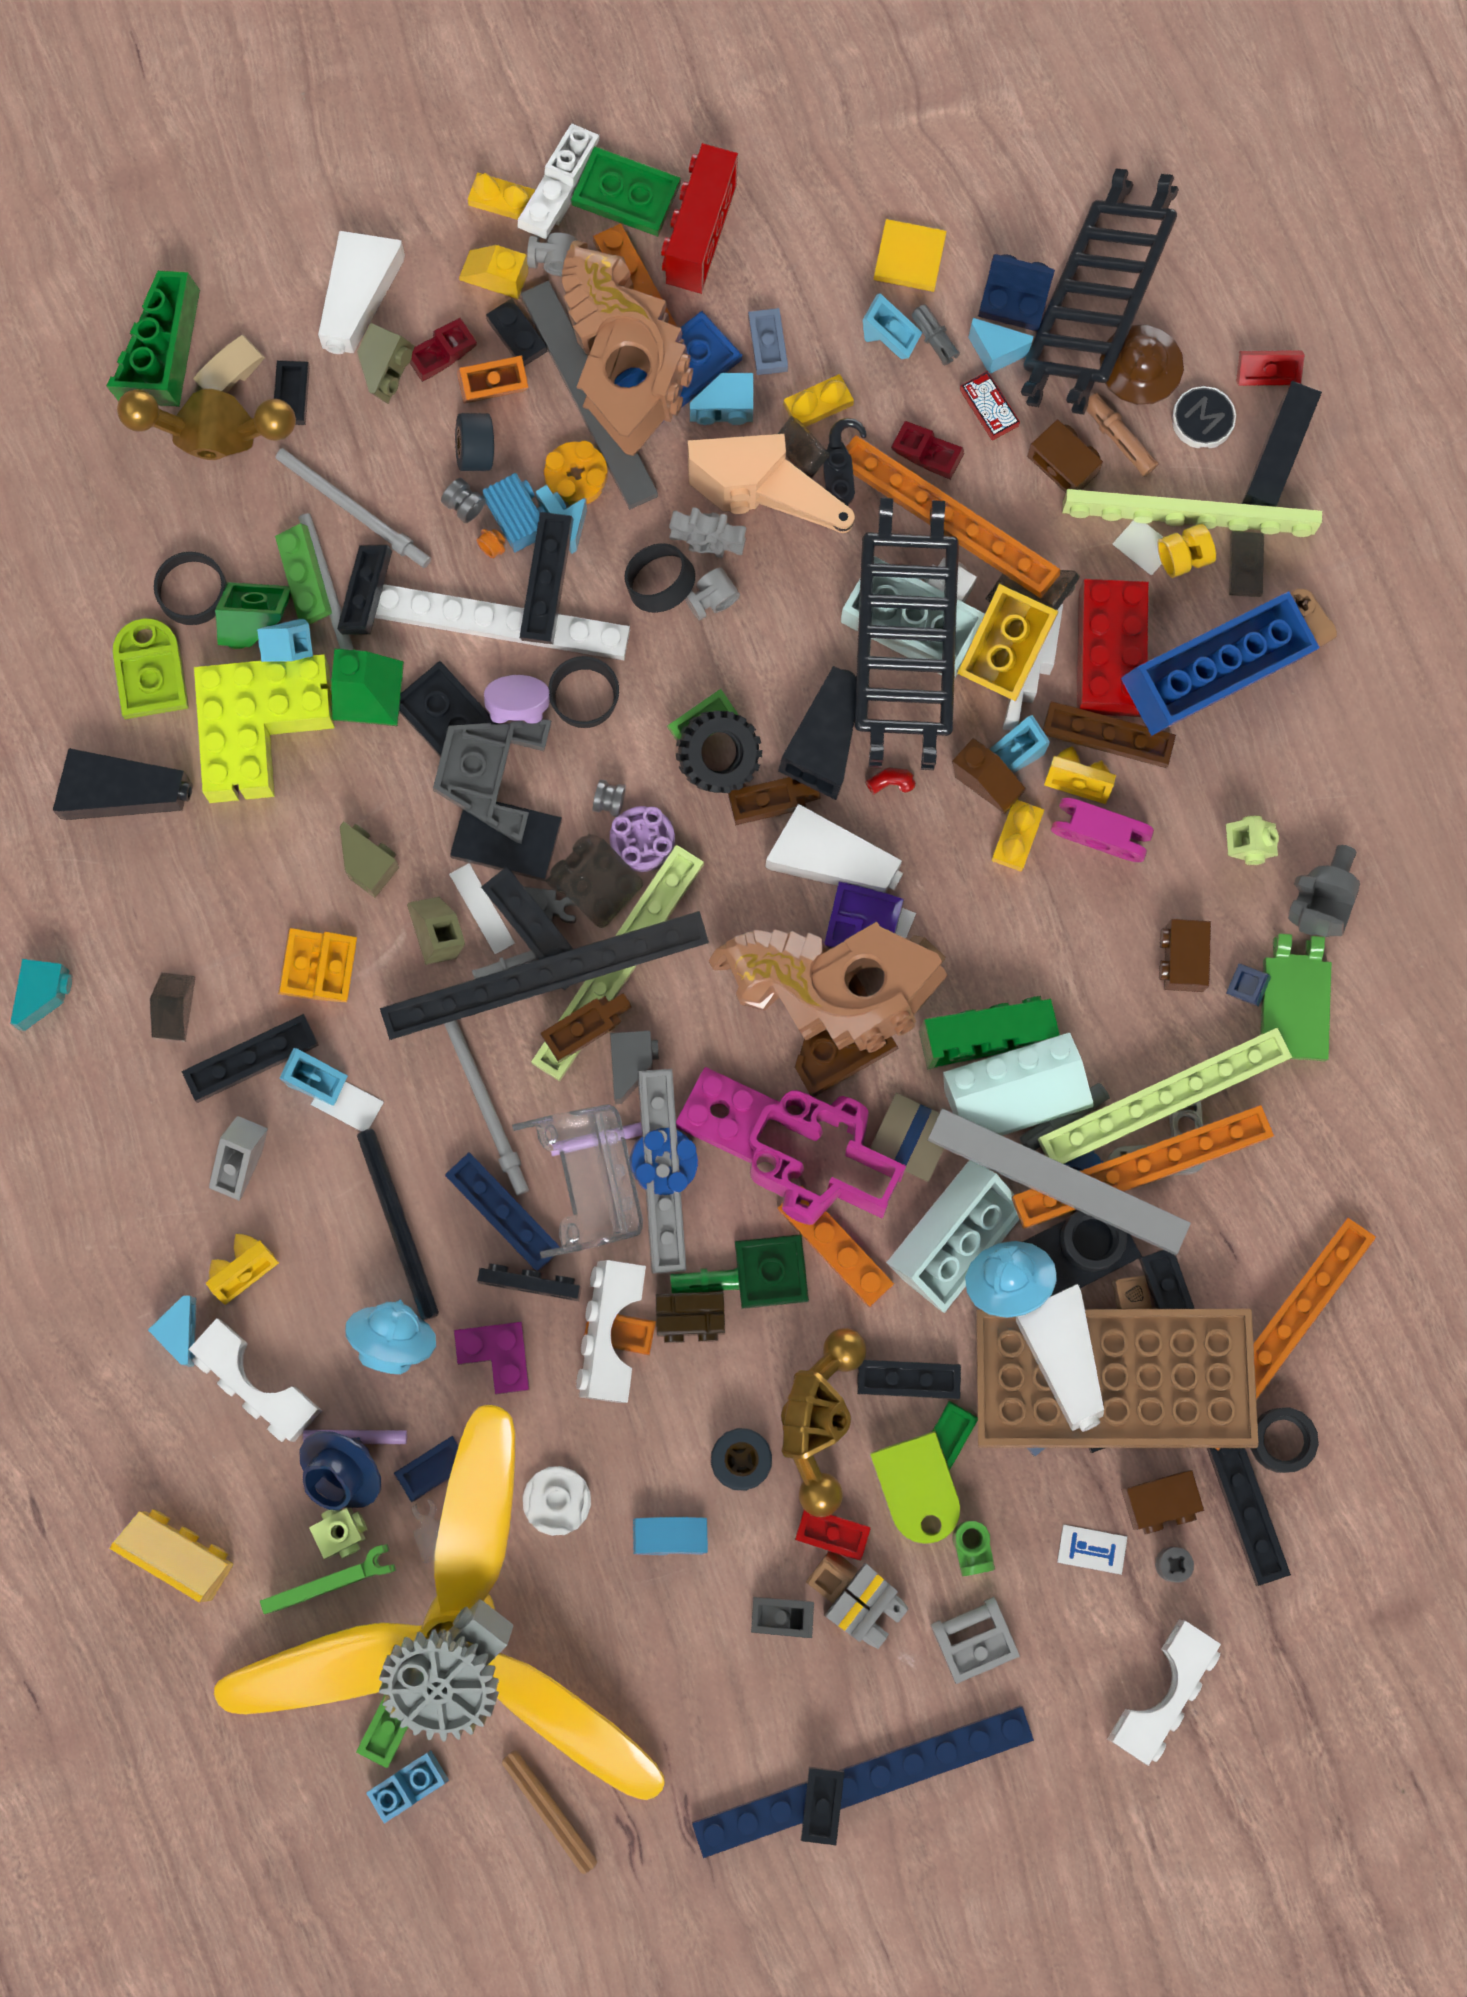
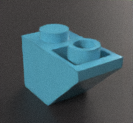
[690,373,753,425]
[257,619,313,662]

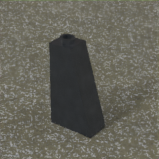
[1241,381,1322,507]
[778,666,856,800]
[53,748,192,820]

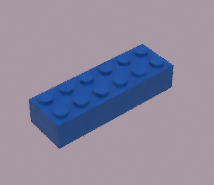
[1121,591,1320,736]

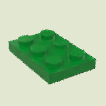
[571,146,681,237]

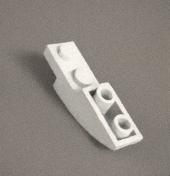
[518,123,599,239]

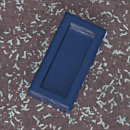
[394,1436,459,1502]

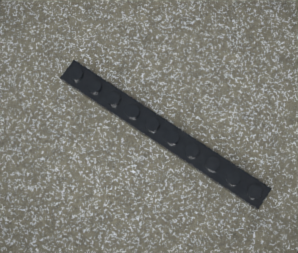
[380,911,709,1040]
[1139,1250,1291,1586]

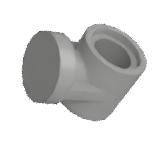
[527,233,577,276]
[685,567,740,621]

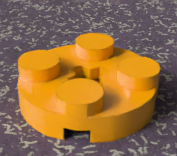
[544,441,608,505]

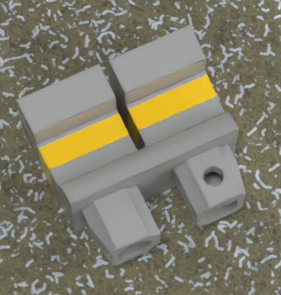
[824,1563,909,1649]

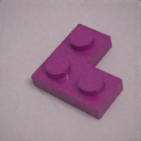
[454,1322,530,1395]

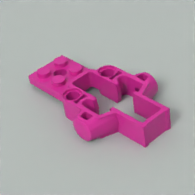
[676,1067,906,1225]

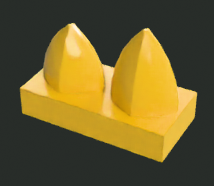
[467,172,536,220]
[783,374,854,431]
[1044,746,1116,804]
[991,800,1044,872]
[205,1234,279,1305]

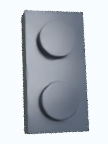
[748,308,788,375]

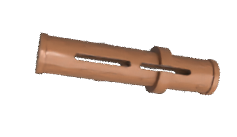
[1086,392,1159,477]

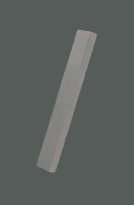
[637,1069,686,1274]

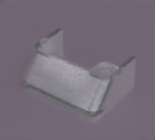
[512,1104,643,1258]

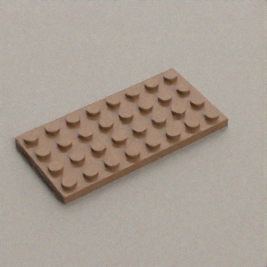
[976,1309,1258,1448]

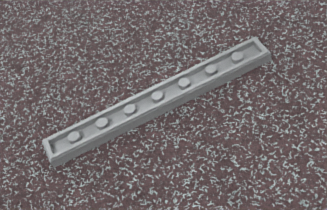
[927,1108,1191,1255]

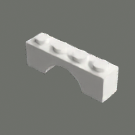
[576,1260,646,1403]
[188,1318,322,1442]
[1107,1619,1221,1766]

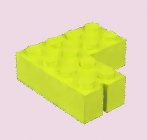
[194,654,335,803]

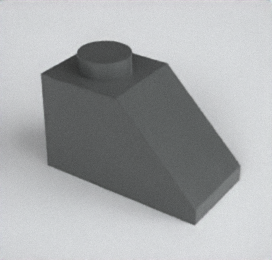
[610,1031,659,1104]

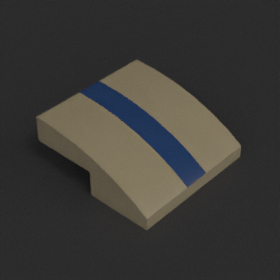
[870,1093,944,1182]

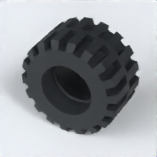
[676,711,763,793]

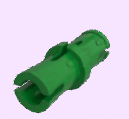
[670,1268,739,1294]

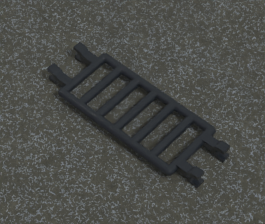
[1021,168,1179,415]
[854,498,959,771]

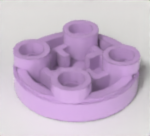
[484,675,550,724]
[610,806,675,872]

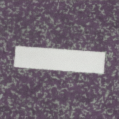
[449,863,515,954]

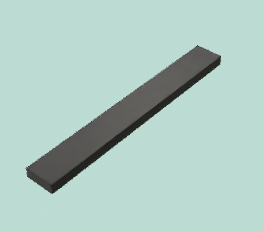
[520,281,658,510]

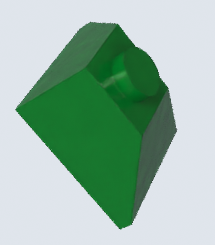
[215,582,291,649]
[331,648,404,726]

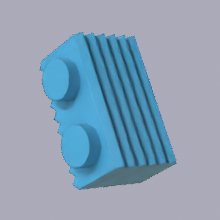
[483,473,546,553]

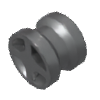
[593,779,626,817]
[1155,1547,1194,1583]

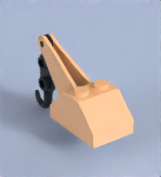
[688,418,867,533]

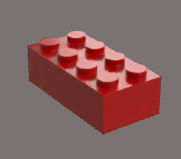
[661,143,738,294]
[1077,579,1149,717]

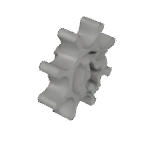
[669,508,747,558]

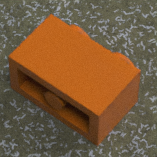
[457,355,529,404]

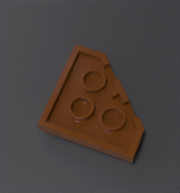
[794,974,899,1097]

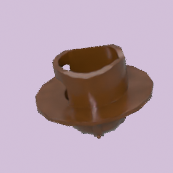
[1099,325,1184,405]

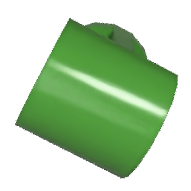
[953,1521,995,1577]

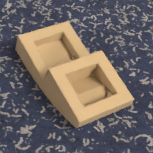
[193,335,265,393]

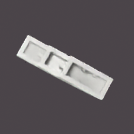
[1003,603,1063,731]

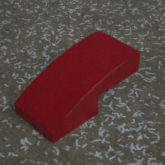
[410,318,477,382]
[891,421,965,480]

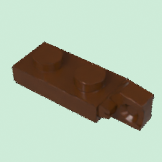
[728,777,821,826]
[540,993,632,1063]

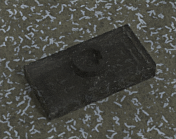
[778,416,830,479]
[1229,531,1264,597]

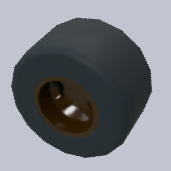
[455,413,494,471]
[711,1428,772,1491]

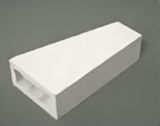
[318,231,405,354]
[766,804,903,893]
[1016,1284,1104,1432]

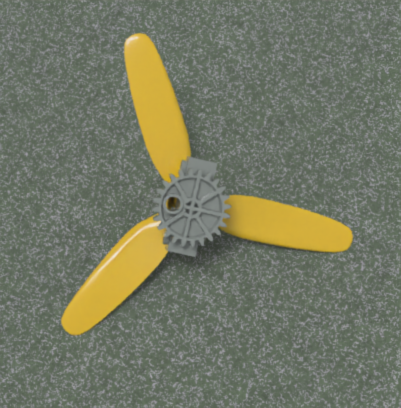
[214,1405,665,1800]

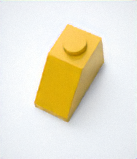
[459,245,529,299]

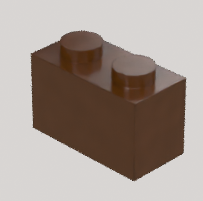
[1027,419,1103,493]
[1159,919,1211,992]
[1121,1470,1205,1535]

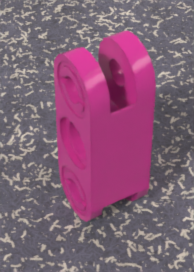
[1051,798,1154,862]

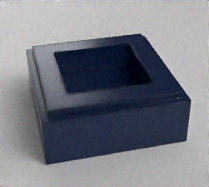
[1226,963,1271,1007]

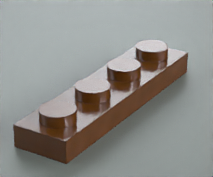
[1043,701,1176,768]

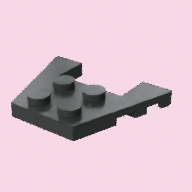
[433,719,552,844]

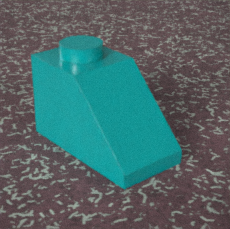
[10,959,72,1031]

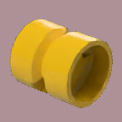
[1157,524,1216,578]

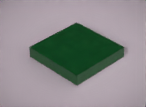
[735,1234,809,1309]

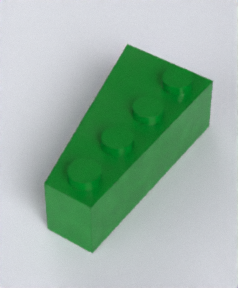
[106,270,200,407]
[919,996,1060,1070]

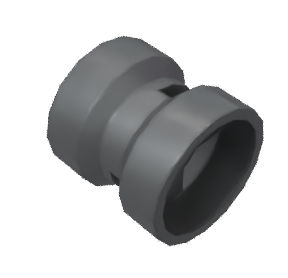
[441,478,486,523]

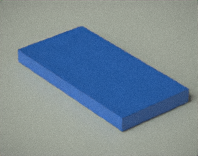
[614,311,743,424]

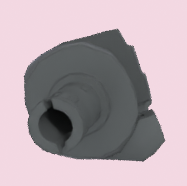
[1288,845,1360,937]

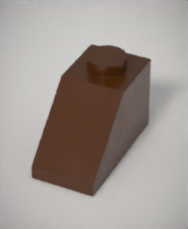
[952,738,1026,814]

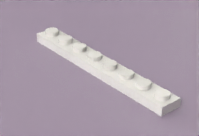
[375,584,630,661]

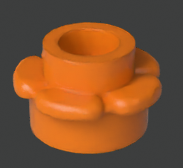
[476,529,506,559]

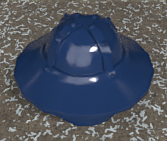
[299,1431,381,1510]

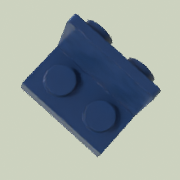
[978,254,1055,331]

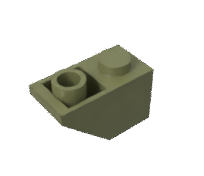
[357,323,415,404]
[340,821,399,898]
[407,897,465,965]

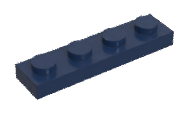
[445,1152,562,1272]

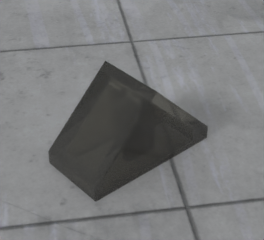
[150,973,196,1042]

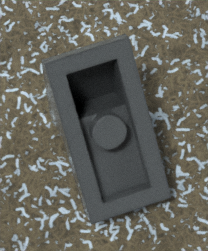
[751,1597,814,1638]

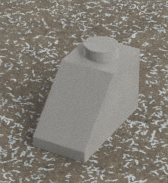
[209,1116,268,1201]

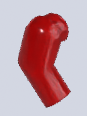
[865,767,916,795]

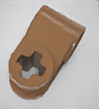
[1291,589,1337,647]

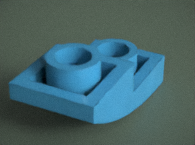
[633,1517,708,1556]
[366,1750,449,1823]

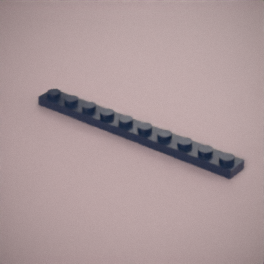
[692,1705,1034,1858]

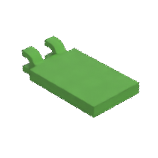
[1260,934,1332,1061]
[260,1544,396,1614]

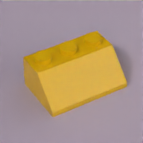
[957,584,1059,701]
[109,1509,234,1603]

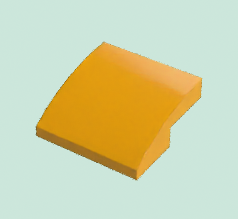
[278,928,357,1002]

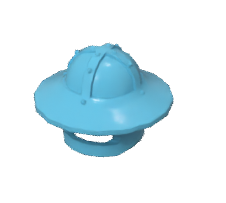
[965,1241,1057,1318]
[345,1300,436,1375]

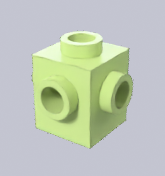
[1226,816,1279,865]
[309,1508,367,1559]

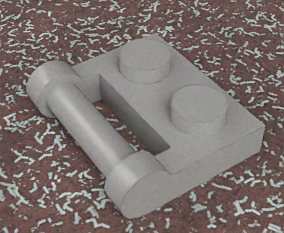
[930,1597,1020,1684]

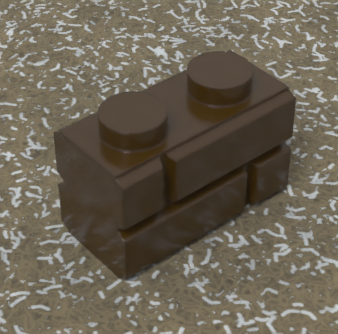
[656,1292,725,1343]

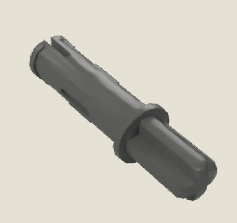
[1020,1083,1110,1151]

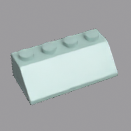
[841,556,985,678]
[943,1033,1093,1136]
[886,1160,1020,1313]

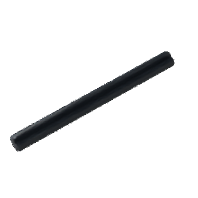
[357,1129,439,1320]

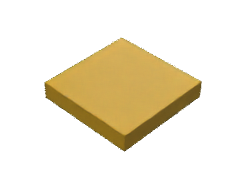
[873,219,947,292]

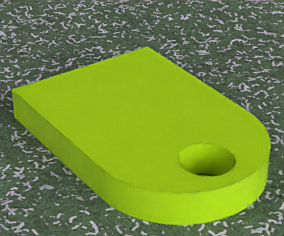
[113,618,189,719]
[870,1431,960,1544]

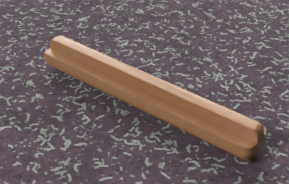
[502,1750,597,1874]

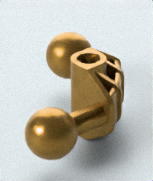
[117,389,296,460]
[781,1328,866,1517]

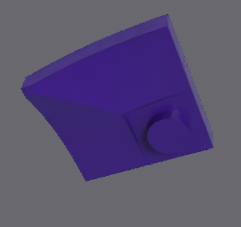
[824,882,904,949]

